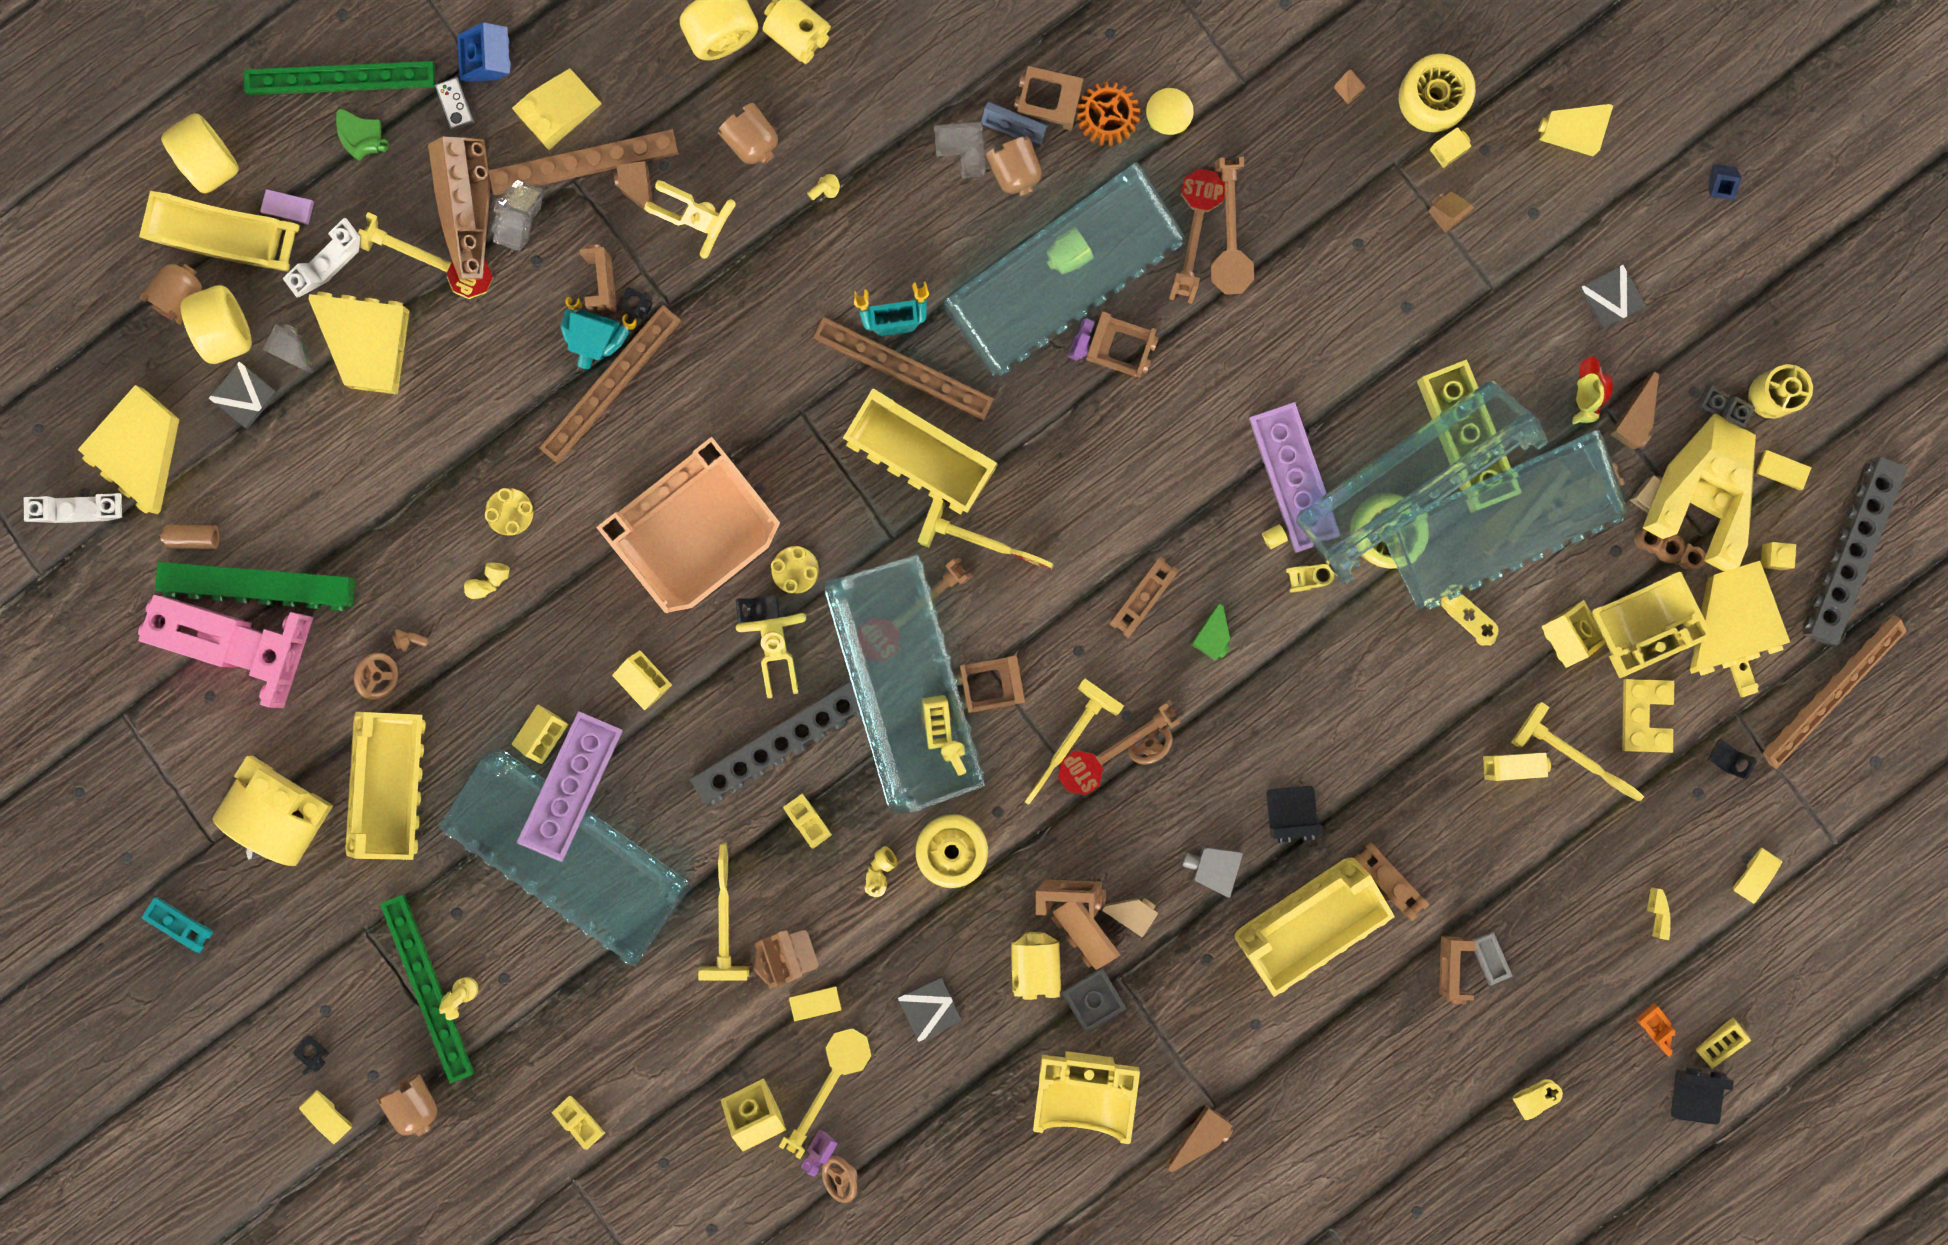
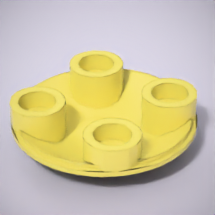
[1146,88,1193,135]
[485,488,533,536]
[771,546,819,594]

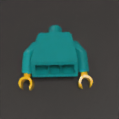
[854,281,929,336]
[560,297,637,369]

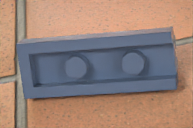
[981,102,1048,148]

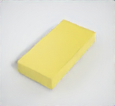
[1756,450,1812,490]
[789,986,842,1021]

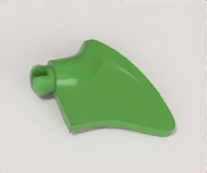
[336,109,389,161]

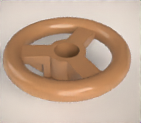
[354,653,398,700]
[1128,726,1173,765]
[822,1156,858,1203]

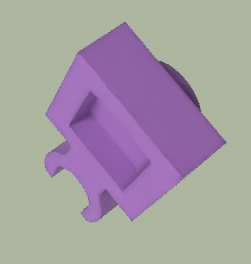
[1067,318,1095,360]
[801,1130,838,1176]

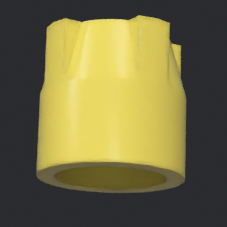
[1262,524,1288,549]

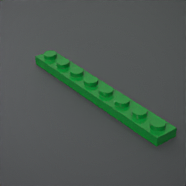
[244,61,436,96]
[380,894,474,1084]

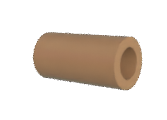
[160,524,219,549]

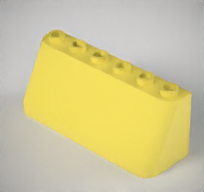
[843,389,998,515]
[346,712,425,860]
[1235,858,1395,997]

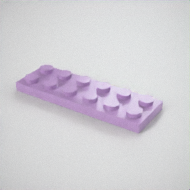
[1249,402,1341,553]
[517,711,623,862]

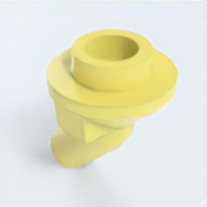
[807,174,840,200]
[941,741,967,776]

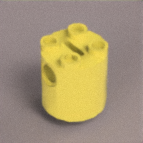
[763,0,831,64]
[1748,364,1813,419]
[1011,932,1061,1000]

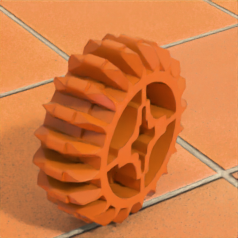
[1076,81,1140,147]

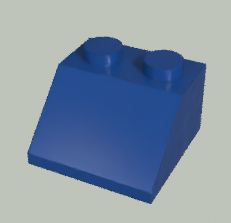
[457,22,511,82]

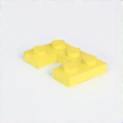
[1622,679,1674,753]

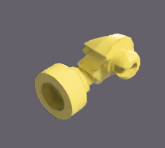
[464,562,510,599]
[864,846,898,897]
[439,977,478,1020]

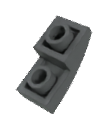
[1697,385,1755,429]

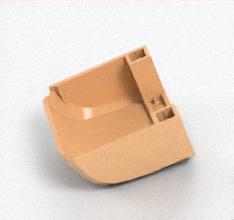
[596,437,780,613]

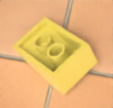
[512,68,601,150]

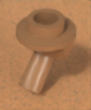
[392,629,428,652]

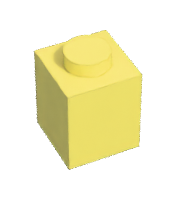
[1430,127,1471,168]
[1761,542,1796,570]

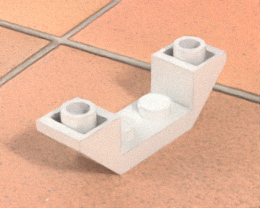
[283,218,360,297]
[24,493,122,523]

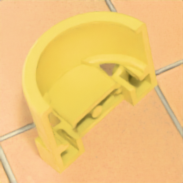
[1592,572,1713,678]
[213,756,334,866]
[1033,1051,1140,1144]

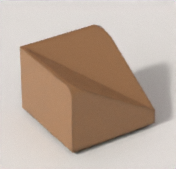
[1334,70,1365,105]

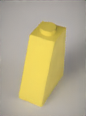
[1538,104,1613,156]
[1483,753,1551,781]

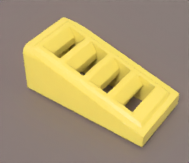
[922,695,952,749]
[1696,1017,1751,1069]

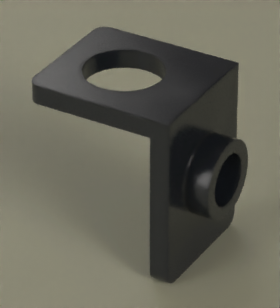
[618,287,653,320]
[736,595,780,623]
[1708,739,1758,780]
[293,1035,329,1076]

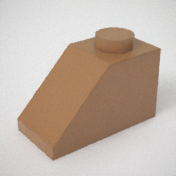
[614,161,653,214]
[1428,191,1474,233]

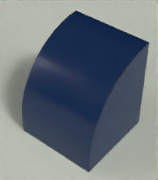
[1709,164,1742,200]

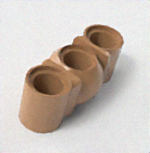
[1634,529,1706,570]

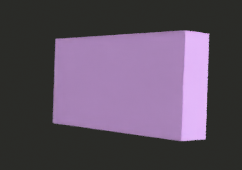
[260,189,314,225]

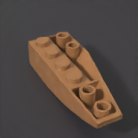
[428,136,490,279]

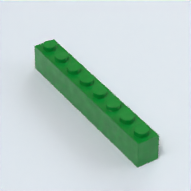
[155,562,355,611]

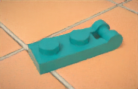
[141,897,213,953]

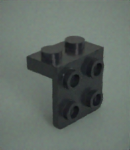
[1266,786,1323,843]
[1671,1067,1734,1125]

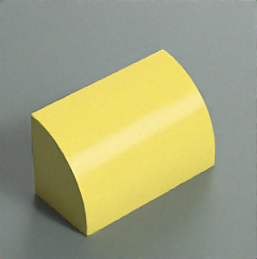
[612,651,672,710]
[512,704,569,764]

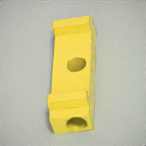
[1730,657,1759,697]

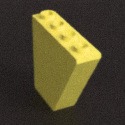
[309,292,410,395]
[78,385,179,514]
[1690,561,1790,676]

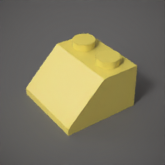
[1541,600,1606,668]
[721,1078,786,1151]

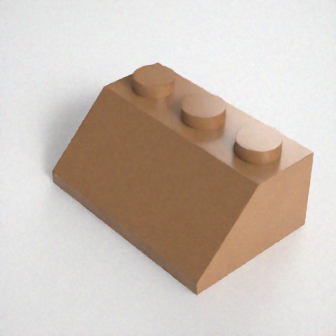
[1051,902,1120,970]

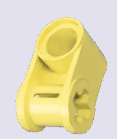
[1286,564,1334,593]
[1512,1079,1563,1120]

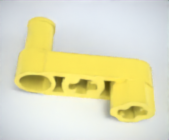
[1441,585,1498,646]

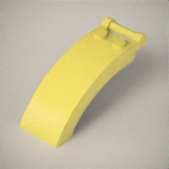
[139,191,300,272]

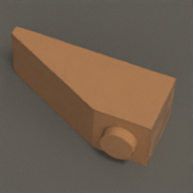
[1609,372,1659,450]
[1166,1105,1233,1172]

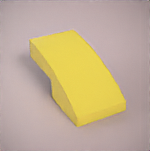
[783,794,832,849]
[1733,847,1782,904]
[1647,887,1670,940]
[299,1090,352,1144]
[552,1096,605,1150]

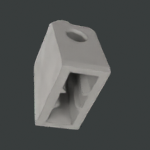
[1182,847,1243,898]

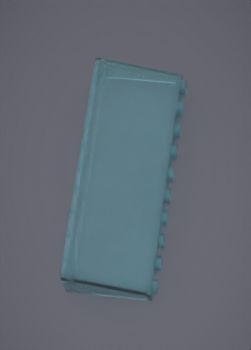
[943,162,1185,377]
[1296,381,1548,585]
[1380,429,1628,610]
[825,555,985,813]
[439,750,691,967]

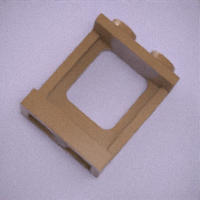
[1013,66,1083,131]
[580,244,617,315]
[1086,311,1159,378]
[956,655,1025,713]
[1036,879,1106,918]
[1439,936,1476,1004]

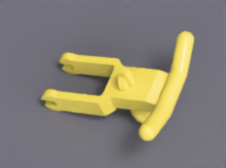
[644,180,736,259]
[736,613,807,698]

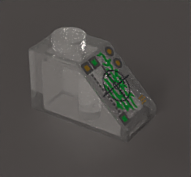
[263,324,314,374]

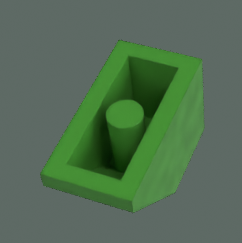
[1191,604,1230,660]

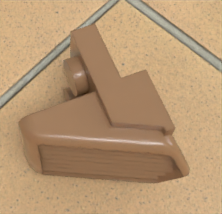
[754,930,818,989]

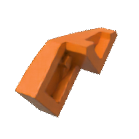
[1636,1003,1675,1057]

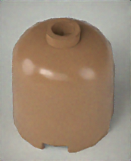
[718,103,778,165]
[985,136,1042,197]
[139,264,202,325]
[376,1074,438,1136]

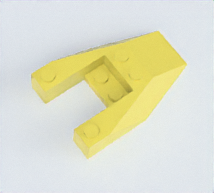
[1643,413,1756,572]

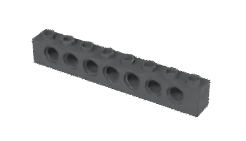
[1803,457,1908,646]
[690,679,871,805]

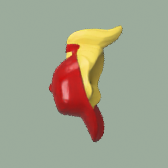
[1572,356,1613,425]

